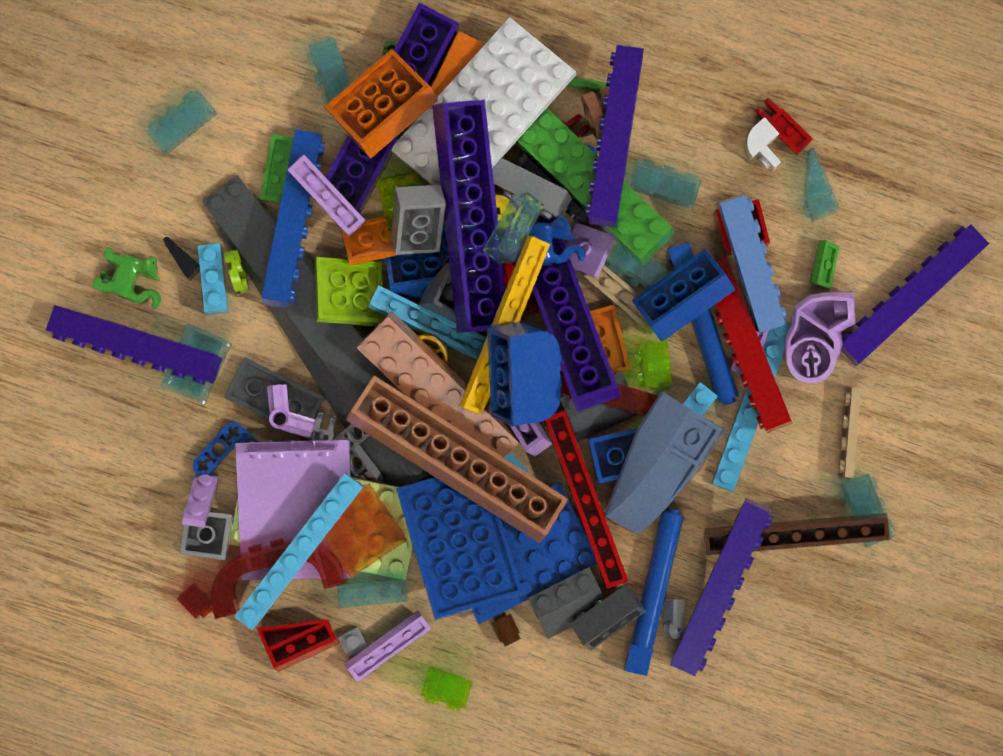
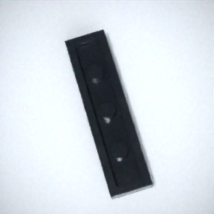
[517,153,589,222]

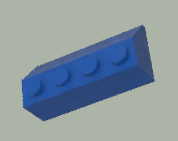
[632,249,735,342]

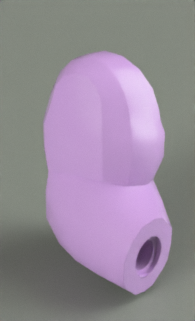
[784,291,856,383]

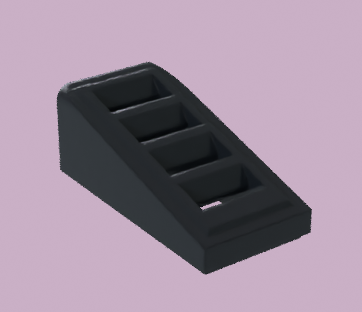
[163,236,200,281]

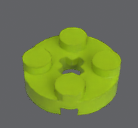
[224,249,250,295]

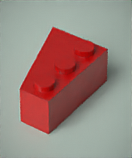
[256,619,340,672]

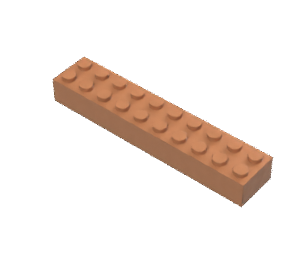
[346,376,568,543]

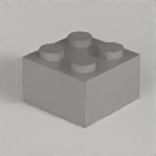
[180,512,234,561]

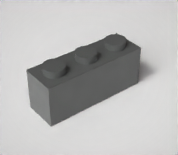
[571,585,646,651]

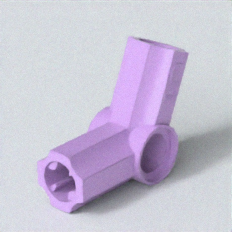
[267,384,316,438]

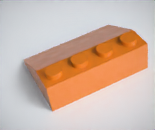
[324,49,439,159]

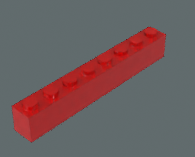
[714,255,793,433]
[544,410,628,589]

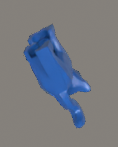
[514,216,586,266]

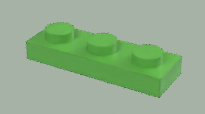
[260,134,294,203]

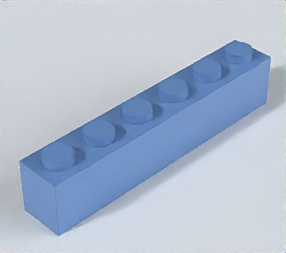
[717,194,787,333]

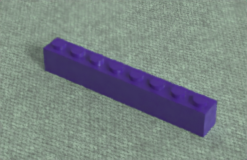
[585,45,644,228]
[841,224,989,366]
[46,305,223,385]
[670,498,773,676]

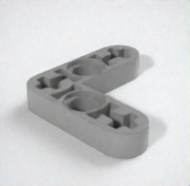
[334,424,383,483]

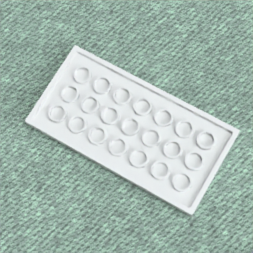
[392,17,577,185]

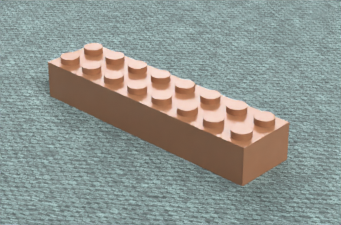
[357,311,520,458]

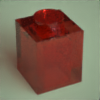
[177,583,214,619]

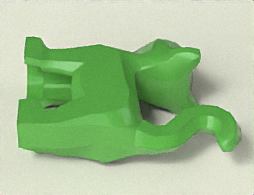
[92,247,161,309]

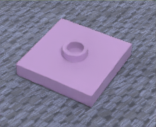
[565,223,615,278]

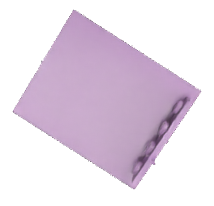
[235,440,354,580]

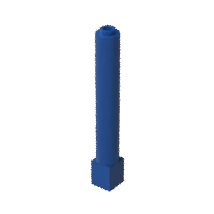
[666,242,739,406]
[624,508,684,676]

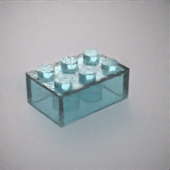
[160,323,232,405]

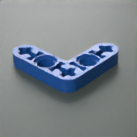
[193,422,259,475]

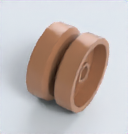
[581,87,610,140]

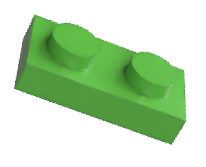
[810,240,840,289]

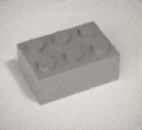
[391,185,446,255]

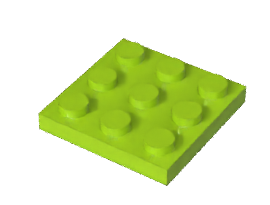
[314,257,384,326]

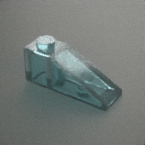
[803,148,840,222]

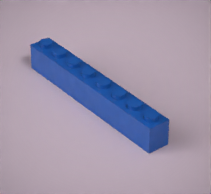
[261,129,325,309]

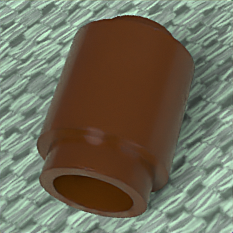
[490,611,521,647]

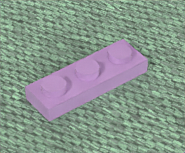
[182,474,218,528]

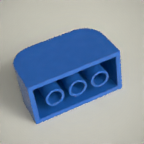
[487,322,562,427]

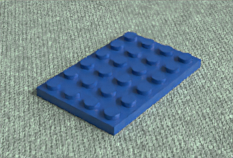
[396,477,524,620]
[471,482,597,624]

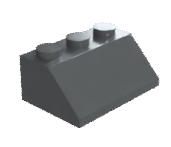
[420,262,487,334]
[560,371,639,442]
[528,567,604,639]

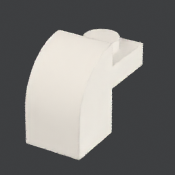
[745,117,781,171]

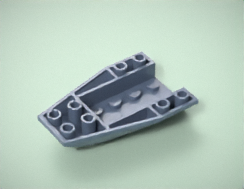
[604,391,726,535]

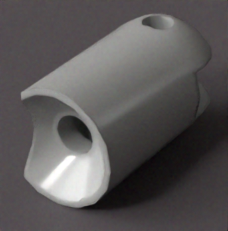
[663,599,685,639]

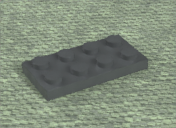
[224,357,325,438]

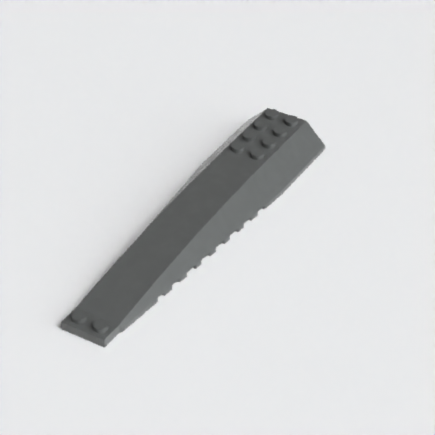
[202,175,430,487]

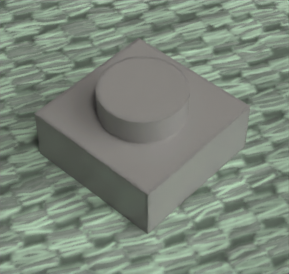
[338,627,368,658]

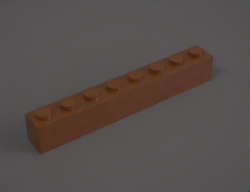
[704,513,890,555]

